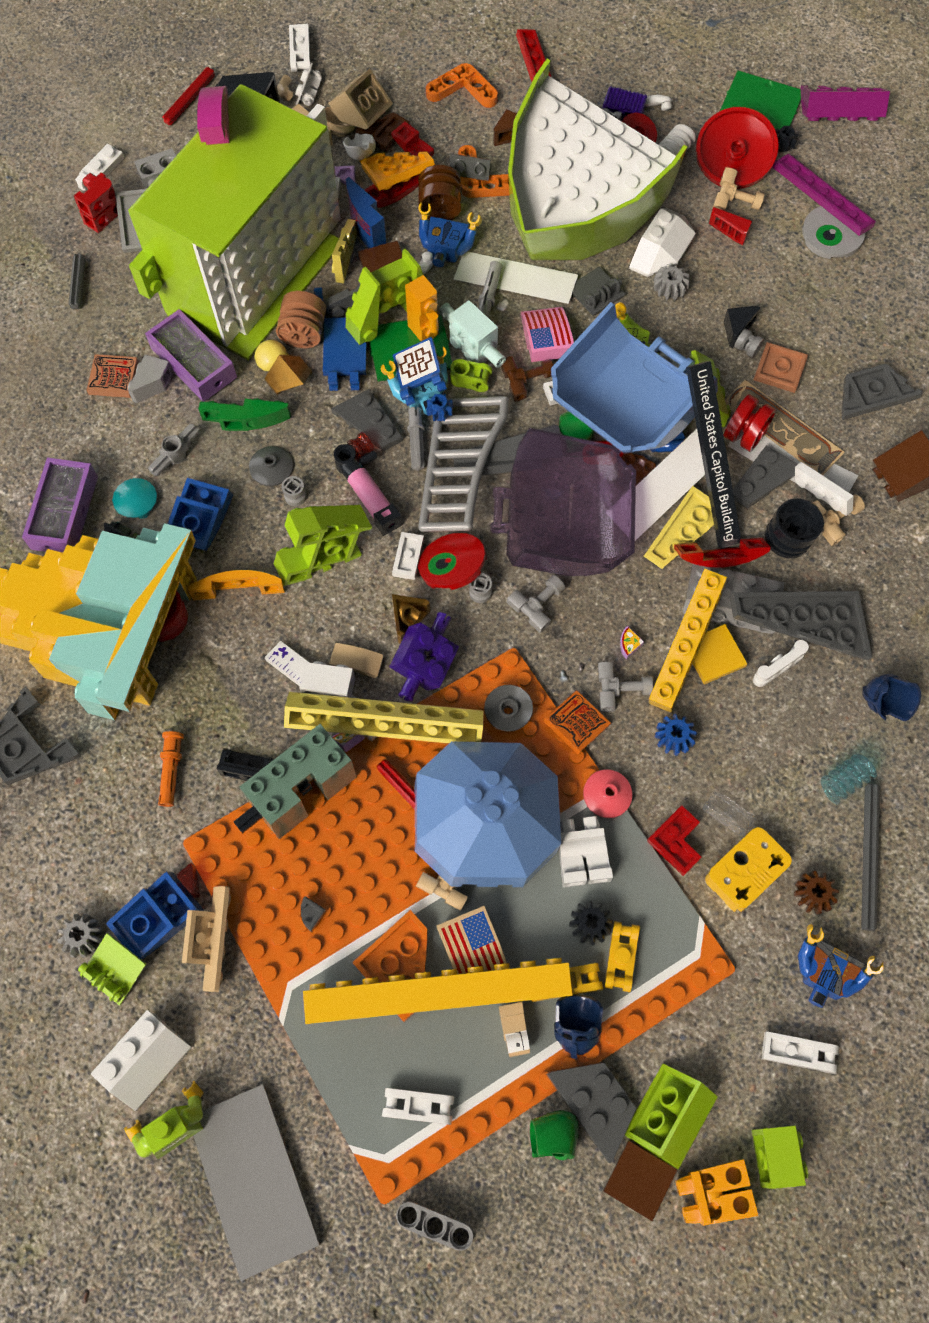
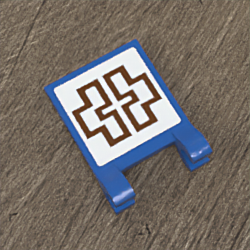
[393,337,447,406]

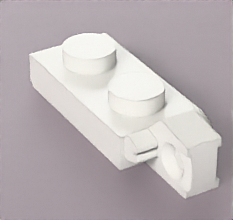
[75,144,124,191]

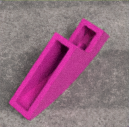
[197,86,230,145]

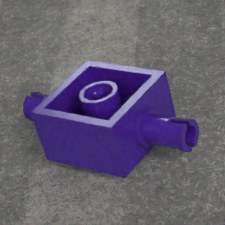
[389,612,459,702]

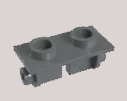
[450,154,492,181]

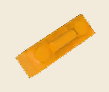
[405,275,439,341]

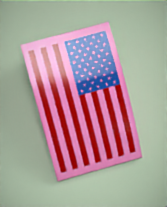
[521,307,574,362]

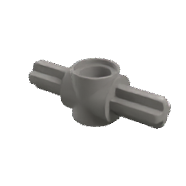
[148,424,199,476]

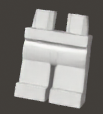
[559,816,613,887]

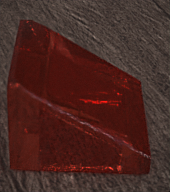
[176,863,200,898]

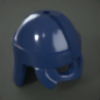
[862,673,921,721]
[554,994,603,1059]

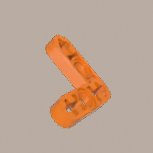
[426,63,498,108]
[458,145,509,198]

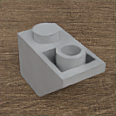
[128,355,174,403]

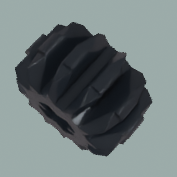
[569,901,613,946]

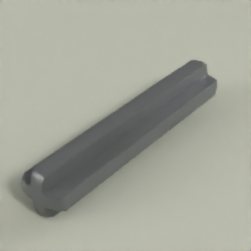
[69,254,86,310]

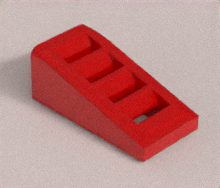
[709,207,752,245]

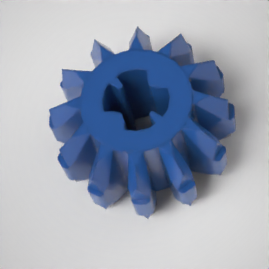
[655,714,697,756]

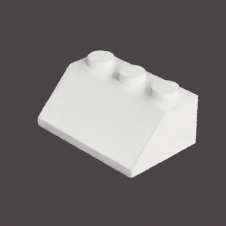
[91,1010,192,1111]

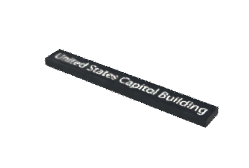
[686,361,741,549]

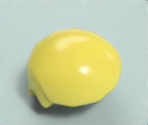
[254,340,289,371]

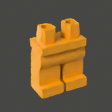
[675,1159,758,1226]

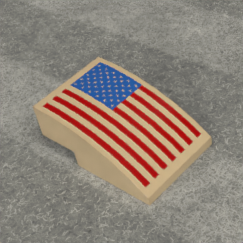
[437,906,507,974]

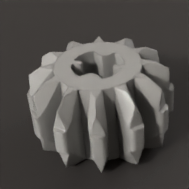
[654,264,689,301]
[57,914,103,958]

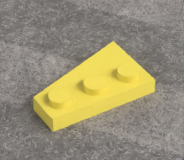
[332,219,358,283]

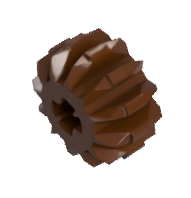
[794,870,839,915]

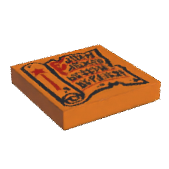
[543,690,611,755]

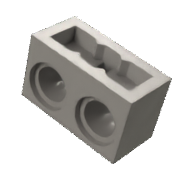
[134,148,176,189]

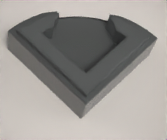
[301,896,327,932]

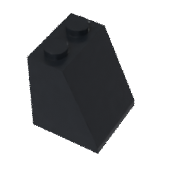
[215,72,280,103]

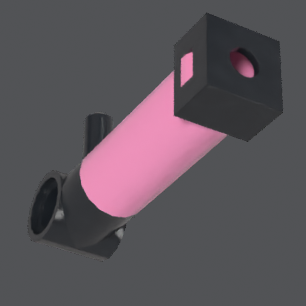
[333,444,402,536]

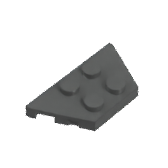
[841,364,923,420]
[546,1062,636,1164]

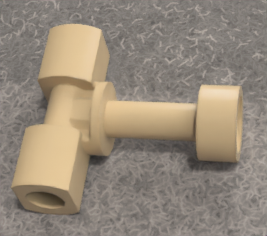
[712,167,765,211]
[813,494,865,546]
[415,872,468,911]

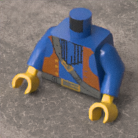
[798,924,884,1008]

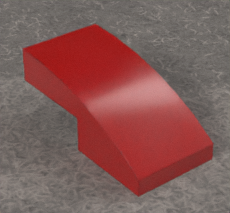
[391,121,434,157]

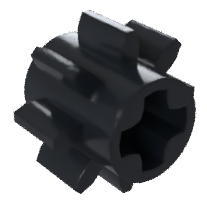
[775,126,799,152]

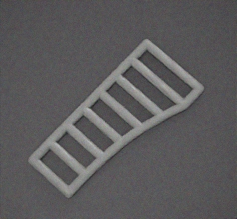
[418,396,509,532]

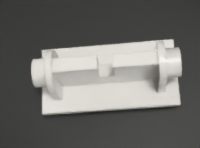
[295,63,322,106]

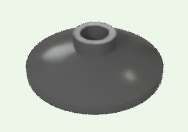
[249,446,293,486]
[484,685,533,731]

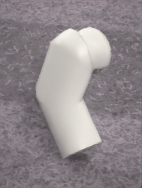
[646,95,672,111]
[419,252,433,274]

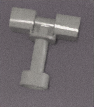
[507,575,565,633]
[598,662,653,712]

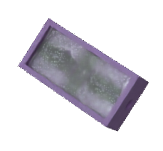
[145,309,237,402]
[22,458,98,552]

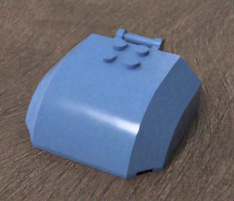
[551,302,718,453]

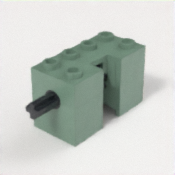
[234,724,357,839]

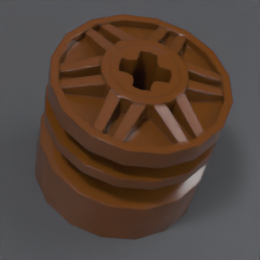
[418,165,461,220]

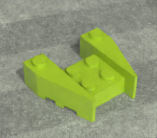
[345,248,423,345]
[273,505,372,586]

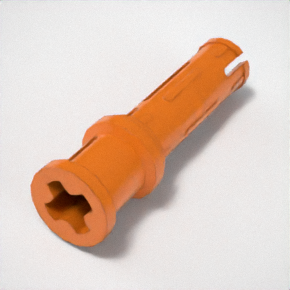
[158,731,184,807]

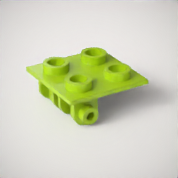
[78,933,146,1006]

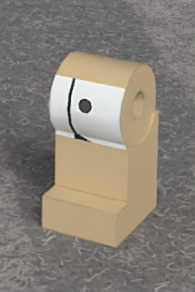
[499,1002,530,1057]

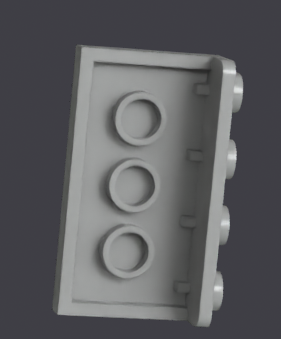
[683,564,784,634]

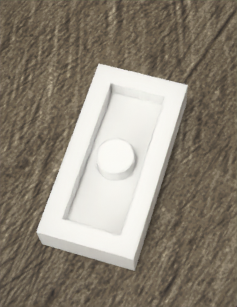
[392,532,424,580]

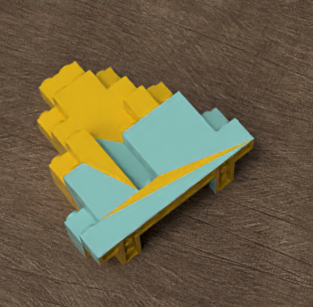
[0,523,197,720]

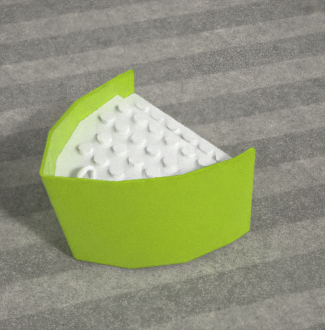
[508,58,687,260]

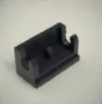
[216,748,274,781]

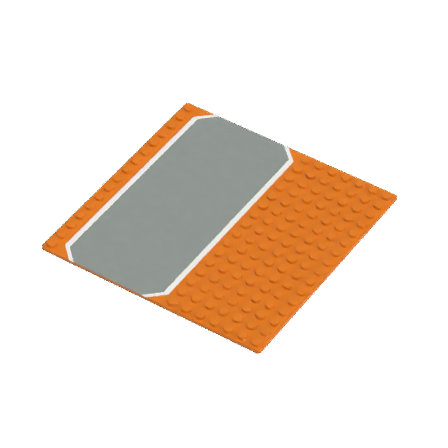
[183,648,735,1205]

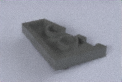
[733,445,798,508]

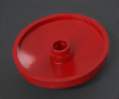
[696,107,778,189]

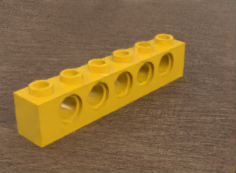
[649,569,727,713]

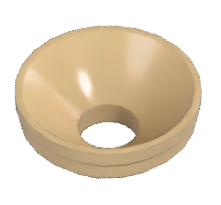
[325,107,356,137]

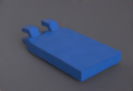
[323,318,367,391]

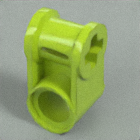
[450,359,493,392]

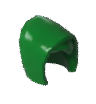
[559,411,595,451]
[530,1110,578,1161]

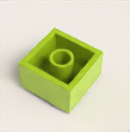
[751,1126,808,1189]

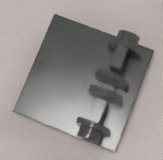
[572,267,625,316]

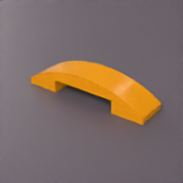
[188,570,285,601]

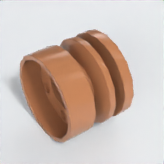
[276,291,326,349]

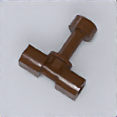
[501,356,553,402]

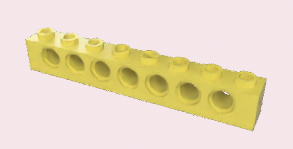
[284,692,483,743]

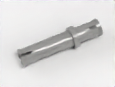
[478,261,503,317]

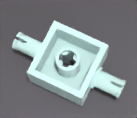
[439,300,506,368]

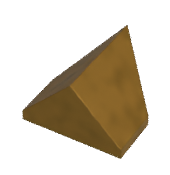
[265,355,312,395]
[392,594,430,644]

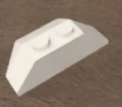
[629,208,696,277]

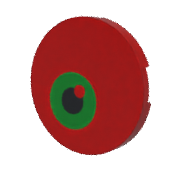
[418,533,487,590]

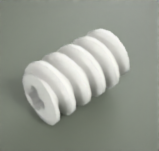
[659,124,696,156]

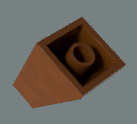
[872,430,929,502]

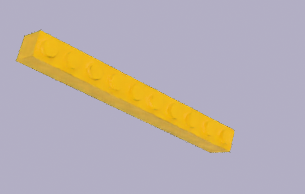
[303,958,573,1024]

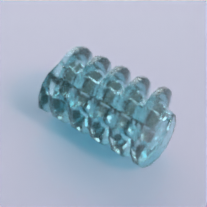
[820,754,877,805]

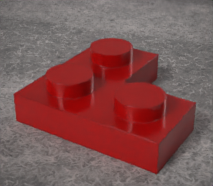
[647,805,702,876]

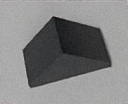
[724,306,760,349]

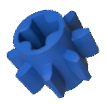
[426,394,453,421]

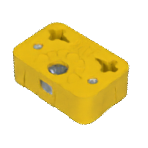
[705,827,792,912]

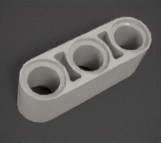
[396,1201,473,1251]

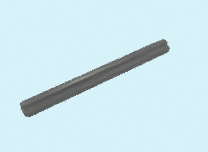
[861,784,880,931]

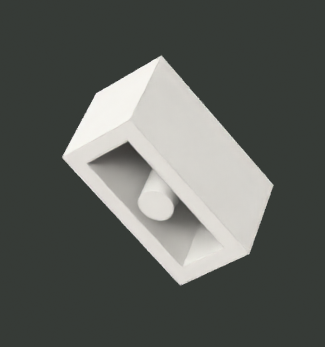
[299,661,355,698]

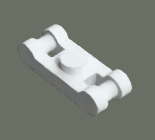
[753,640,809,687]
[382,1088,454,1125]

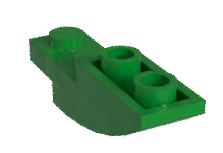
[198,398,291,431]

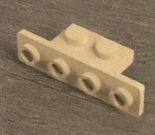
[182,886,231,992]

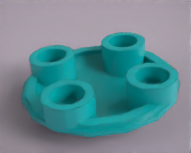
[112,478,157,519]

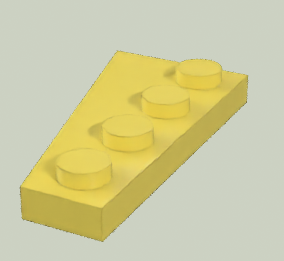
[644,486,714,569]

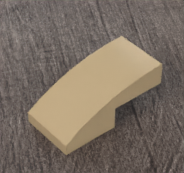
[329,643,383,678]

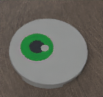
[802,206,865,259]

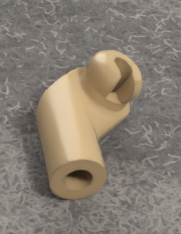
[277,75,294,101]

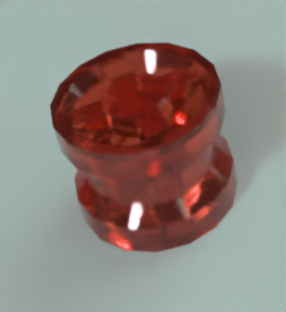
[347,432,374,458]

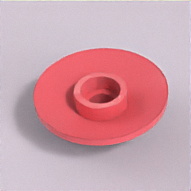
[583,769,632,818]

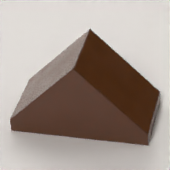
[493,109,517,146]

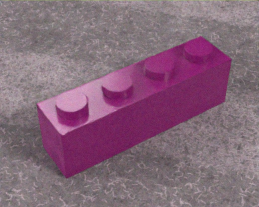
[800,85,890,121]

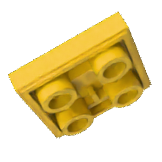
[693,624,747,685]

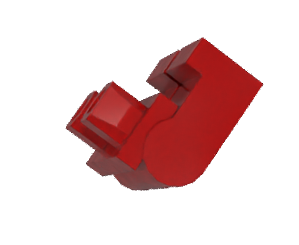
[74,172,118,234]

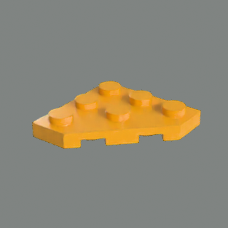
[360,152,435,191]

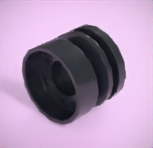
[764,498,824,559]

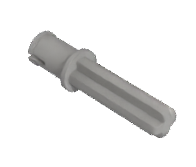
[407,407,425,471]

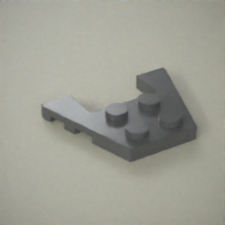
[0,686,81,785]

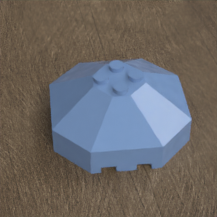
[414,741,561,887]

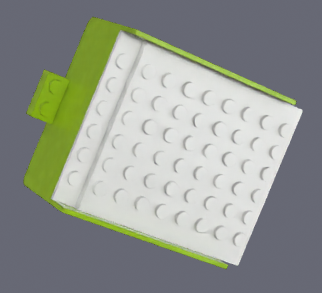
[128,85,341,361]

